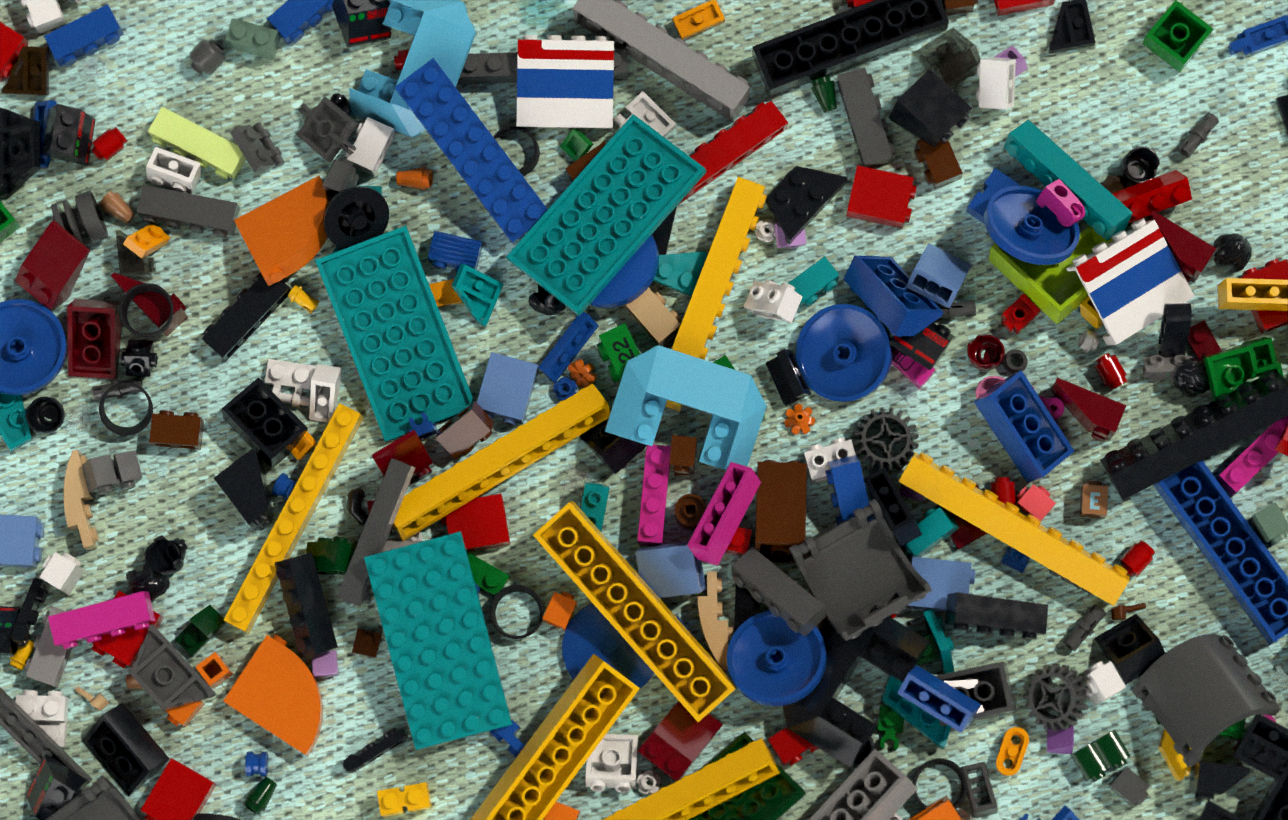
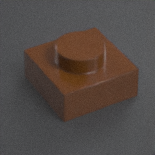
[352,628,382,658]

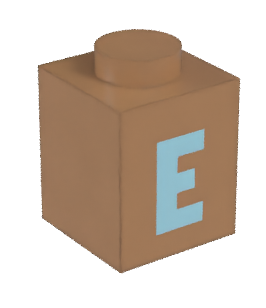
[1079,481,1108,518]

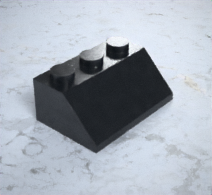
[222,377,308,469]
[82,703,169,796]

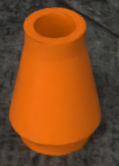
[396,166,433,190]

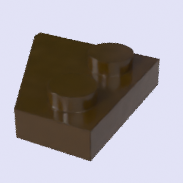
[2,46,49,95]

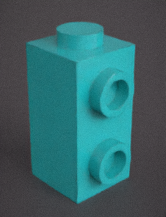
[788,256,840,308]
[580,481,610,532]
[903,507,960,557]

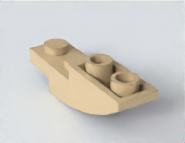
[64,450,99,551]
[697,571,733,672]

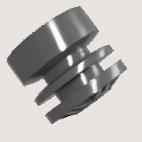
[51,190,109,245]

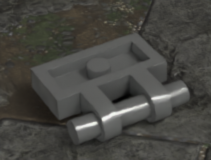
[230,122,285,172]

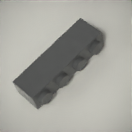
[836,67,895,168]
[137,185,240,238]
[732,547,825,636]

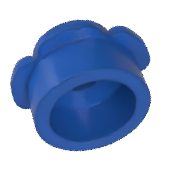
[553,377,577,400]

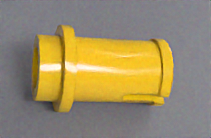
[287,285,320,314]
[9,641,34,670]

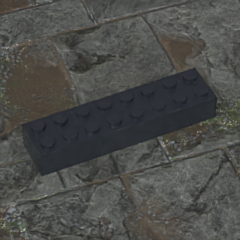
[752,0,949,98]
[1100,369,1288,500]

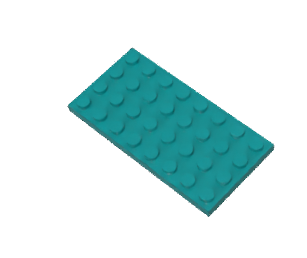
[506,114,707,316]
[315,226,474,442]
[364,531,513,750]

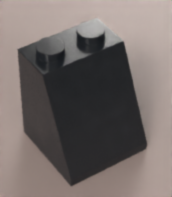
[888,69,972,148]
[214,448,274,531]

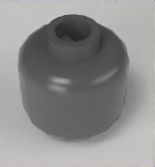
[189,39,225,74]

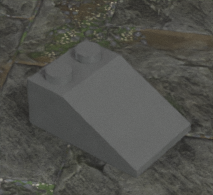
[935,661,1017,726]

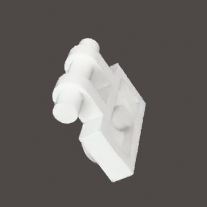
[614,91,676,137]
[264,359,316,407]

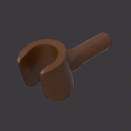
[1112,603,1146,620]

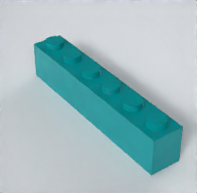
[1004,119,1133,241]

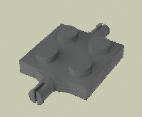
[297,96,358,163]

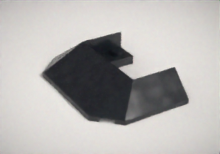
[782,616,931,768]
[1194,715,1288,820]

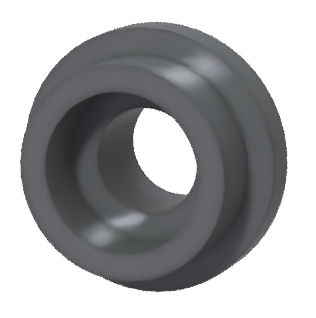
[1003,350,1028,374]

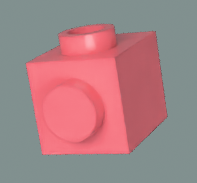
[1015,484,1056,521]

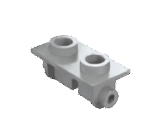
[1143,355,1192,381]

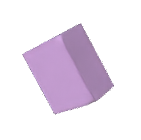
[993,46,1028,77]
[774,223,806,249]
[312,650,339,678]

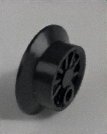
[324,187,389,249]

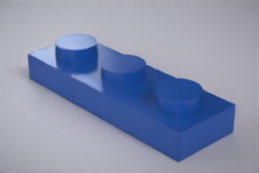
[538,311,599,383]

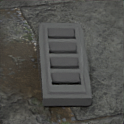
[961,762,998,819]

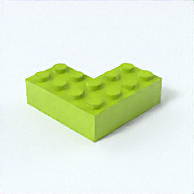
[989,225,1113,324]

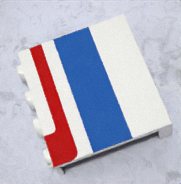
[516,35,615,128]
[1066,218,1195,345]

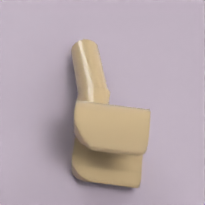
[75,686,109,710]

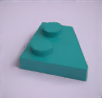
[653,251,708,296]
[451,264,504,326]
[923,609,955,674]

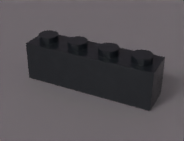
[202,272,291,362]
[274,552,338,658]
[945,592,1048,640]

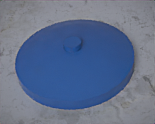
[984,186,1080,265]
[590,235,659,308]
[0,299,67,395]
[796,304,893,402]
[562,603,654,689]
[727,610,827,706]

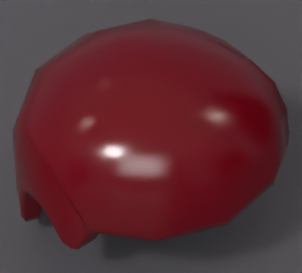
[967,335,1005,371]

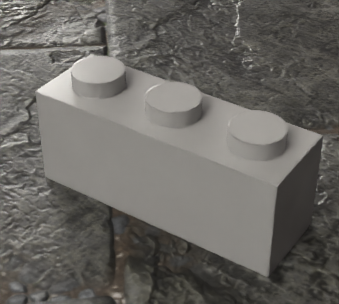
[25,606,73,688]

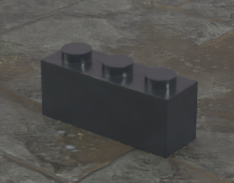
[864,467,922,546]

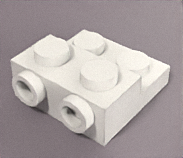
[15,690,69,747]
[585,734,638,793]

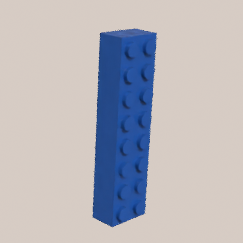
[394,58,548,243]
[1153,460,1288,645]

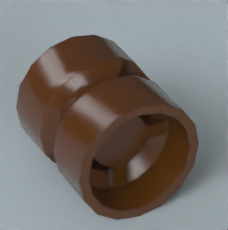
[675,494,707,530]

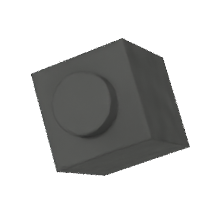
[1108,767,1150,806]

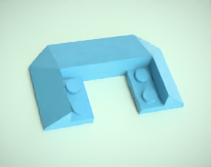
[349,0,476,138]
[604,345,767,470]

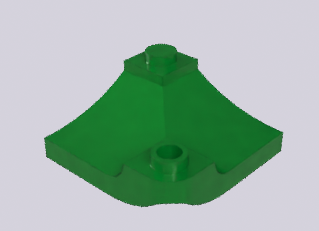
[1204,337,1284,401]

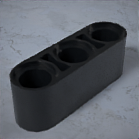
[1158,303,1192,356]

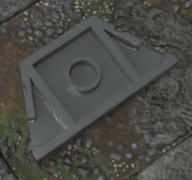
[130,624,216,711]

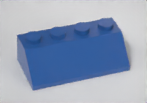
[843,256,944,337]
[974,370,1074,482]

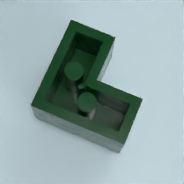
[306,537,359,576]

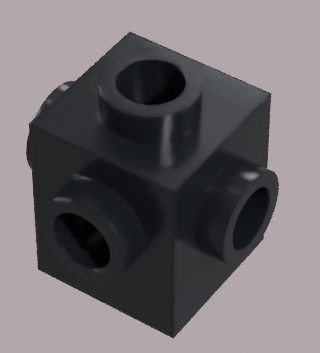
[121,340,158,378]

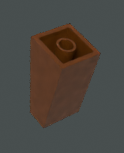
[755,460,807,564]

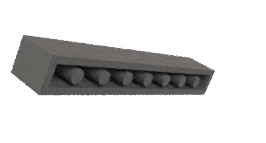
[457,49,628,85]

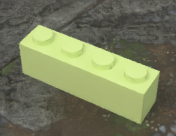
[148,107,246,180]

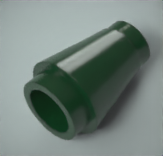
[811,76,837,113]
[243,777,277,815]

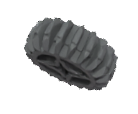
[853,407,919,473]
[1023,663,1090,731]

